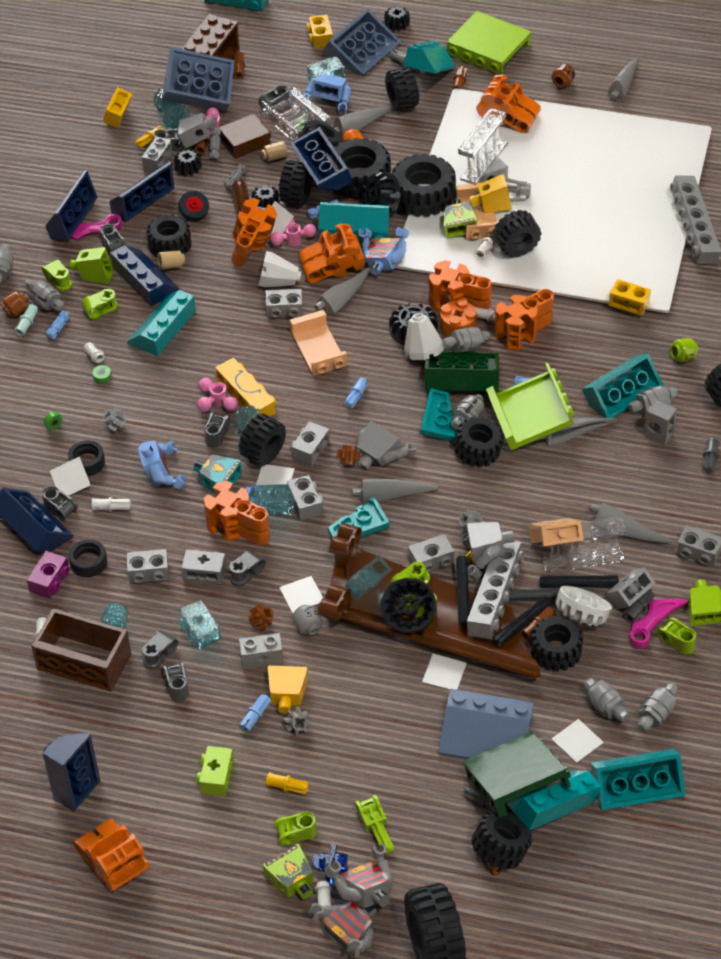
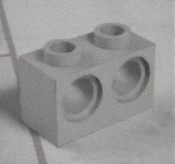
[142,136,173,174]
[266,289,303,318]
[287,475,324,521]
[676,525,721,567]
[127,549,169,583]

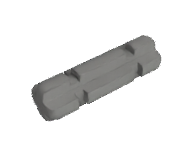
[210,127,221,160]
[224,164,246,190]

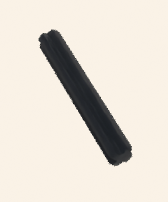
[456,556,469,626]
[539,575,619,588]
[493,596,552,647]

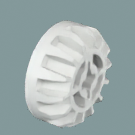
[555,586,612,626]

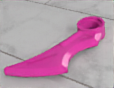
[71,214,123,240]
[629,599,689,649]

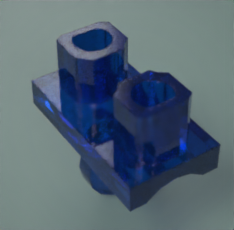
[312,844,349,884]

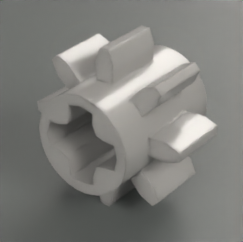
[103,408,126,432]
[459,509,483,533]
[283,707,311,735]

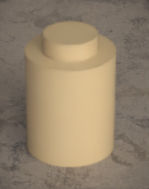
[261,141,288,162]
[157,250,185,270]

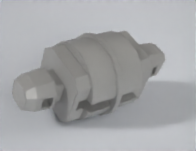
[0,244,13,284]
[24,279,65,311]
[443,327,490,353]
[628,386,678,414]
[452,394,484,430]
[584,678,629,722]
[637,683,678,731]

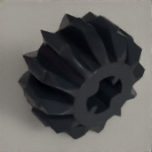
[384,6,410,31]
[174,149,202,176]
[251,185,280,209]

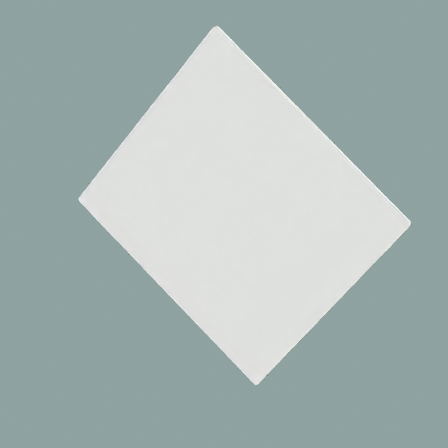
[395,89,712,313]

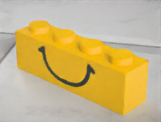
[215,358,276,418]

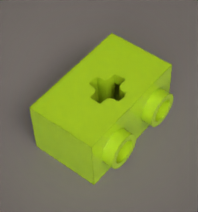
[196,746,234,796]

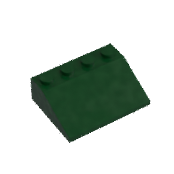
[424,352,499,394]

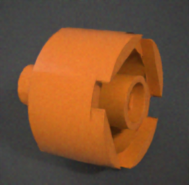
[440,298,477,337]

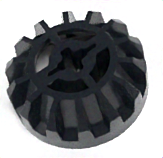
[362,172,400,218]
[389,302,438,346]
[381,578,437,635]

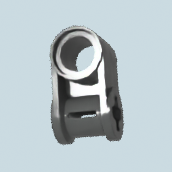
[258,85,290,114]
[154,128,185,151]
[100,224,127,256]
[205,412,231,448]
[42,486,78,521]
[229,549,266,586]
[142,630,179,669]
[163,661,189,702]

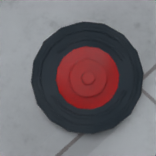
[178,191,209,221]

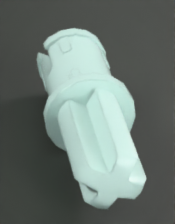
[14,304,38,337]

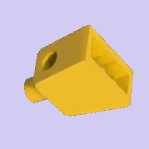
[470,174,512,213]
[268,666,308,714]

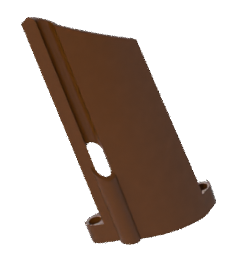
[318,523,541,678]

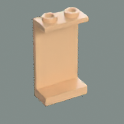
[455,183,499,240]
[290,310,347,376]
[528,518,584,546]

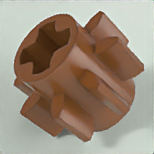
[336,445,361,465]
[249,603,273,630]

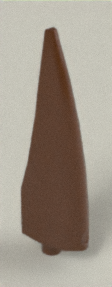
[232,179,249,216]

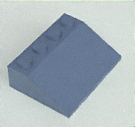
[323,8,401,76]
[162,47,234,112]
[438,689,534,759]

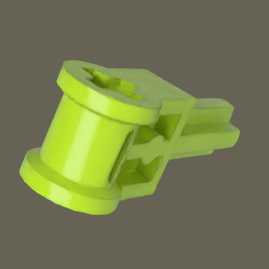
[355,794,394,854]

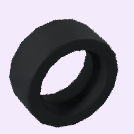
[68,440,105,476]
[69,539,107,577]

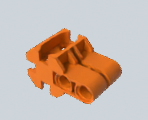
[476,75,541,133]
[231,198,277,267]
[299,223,366,283]
[429,260,492,311]
[495,289,554,350]
[204,481,270,545]
[73,818,150,893]

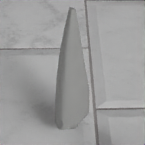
[608,58,639,100]
[334,107,392,137]
[314,267,370,315]
[537,418,617,445]
[352,479,438,503]
[590,503,672,543]

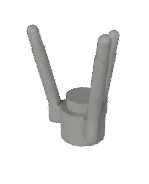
[504,177,531,202]

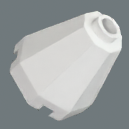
[258,251,301,287]
[404,313,444,360]

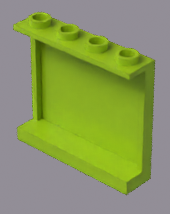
[447,11,531,75]
[486,363,575,450]

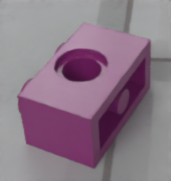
[27,551,70,599]

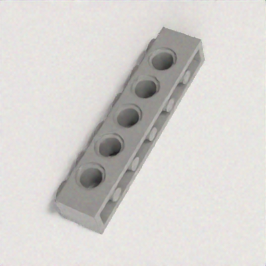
[670,175,721,264]
[467,541,524,639]

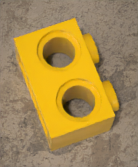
[306,15,333,49]
[102,87,132,128]
[609,279,651,316]

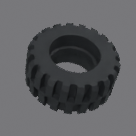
[333,138,391,200]
[392,154,456,216]
[404,882,466,959]

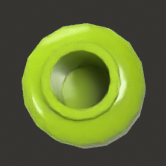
[670,338,698,363]

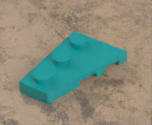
[420,388,456,442]
[328,496,390,539]

